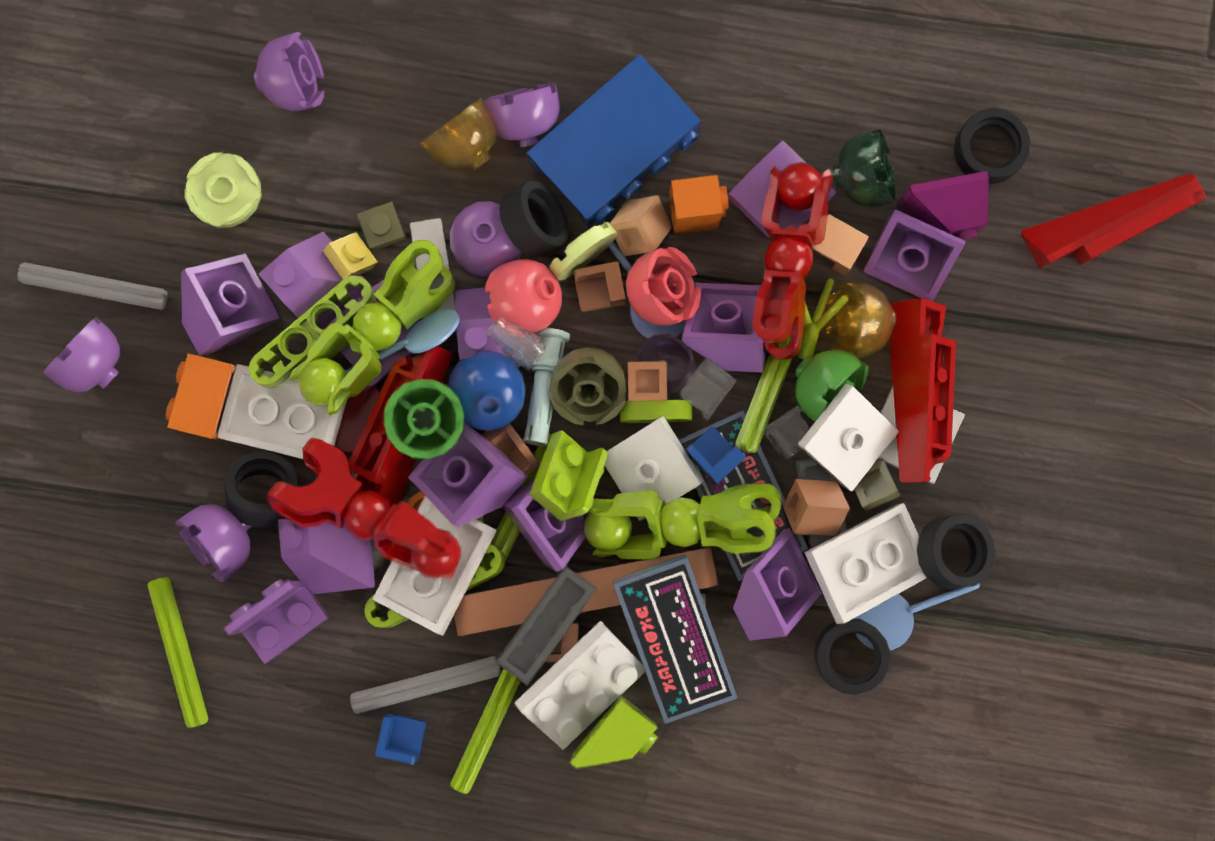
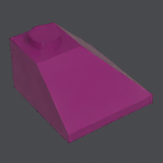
[897,171,989,241]

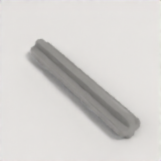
[17,262,168,310]
[350,656,501,714]

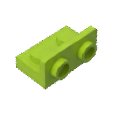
[529,430,608,521]

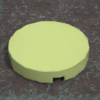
[184,152,261,228]
[549,222,618,281]

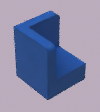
[685,427,746,486]
[375,713,428,764]

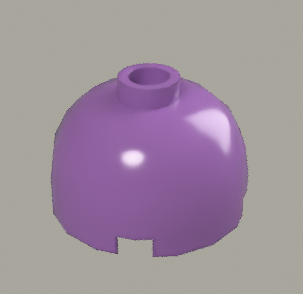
[254,32,324,111]
[482,83,560,147]
[450,201,523,278]
[43,317,120,393]
[175,504,251,582]

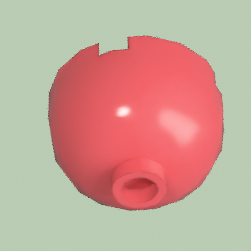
[626,247,701,326]
[485,259,562,337]

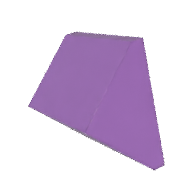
[863,210,966,301]
[503,477,586,572]

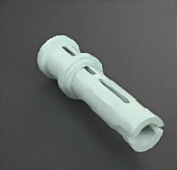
[523,328,570,446]

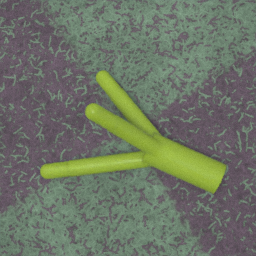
[797,278,848,359]

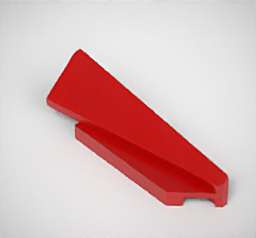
[1021,174,1208,270]
[887,298,956,483]
[348,346,452,506]

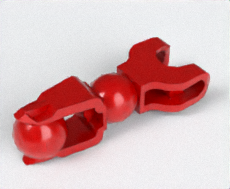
[753,162,833,360]
[266,437,461,579]

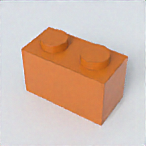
[669,175,729,235]
[166,353,236,442]

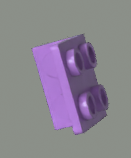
[224,579,330,664]

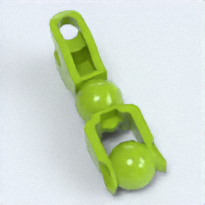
[289,240,455,416]
[584,483,782,560]

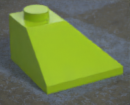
[570,695,658,768]

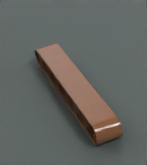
[454,547,719,636]

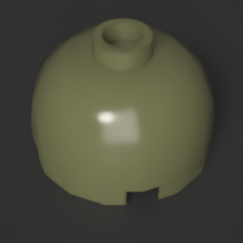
[550,347,627,425]

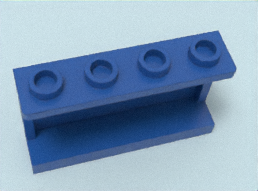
[526,54,701,227]

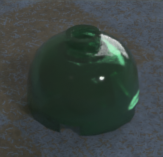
[832,129,896,207]

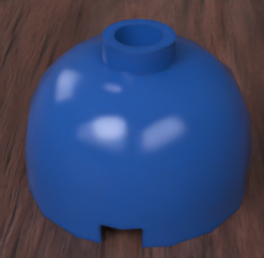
[448,351,526,431]

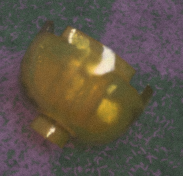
[421,98,497,171]
[825,283,896,358]

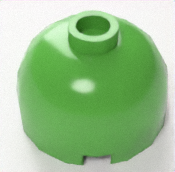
[795,349,868,422]
[384,379,464,459]

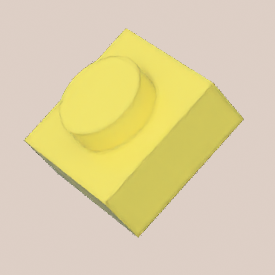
[323,232,378,279]

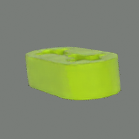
[620,400,692,423]

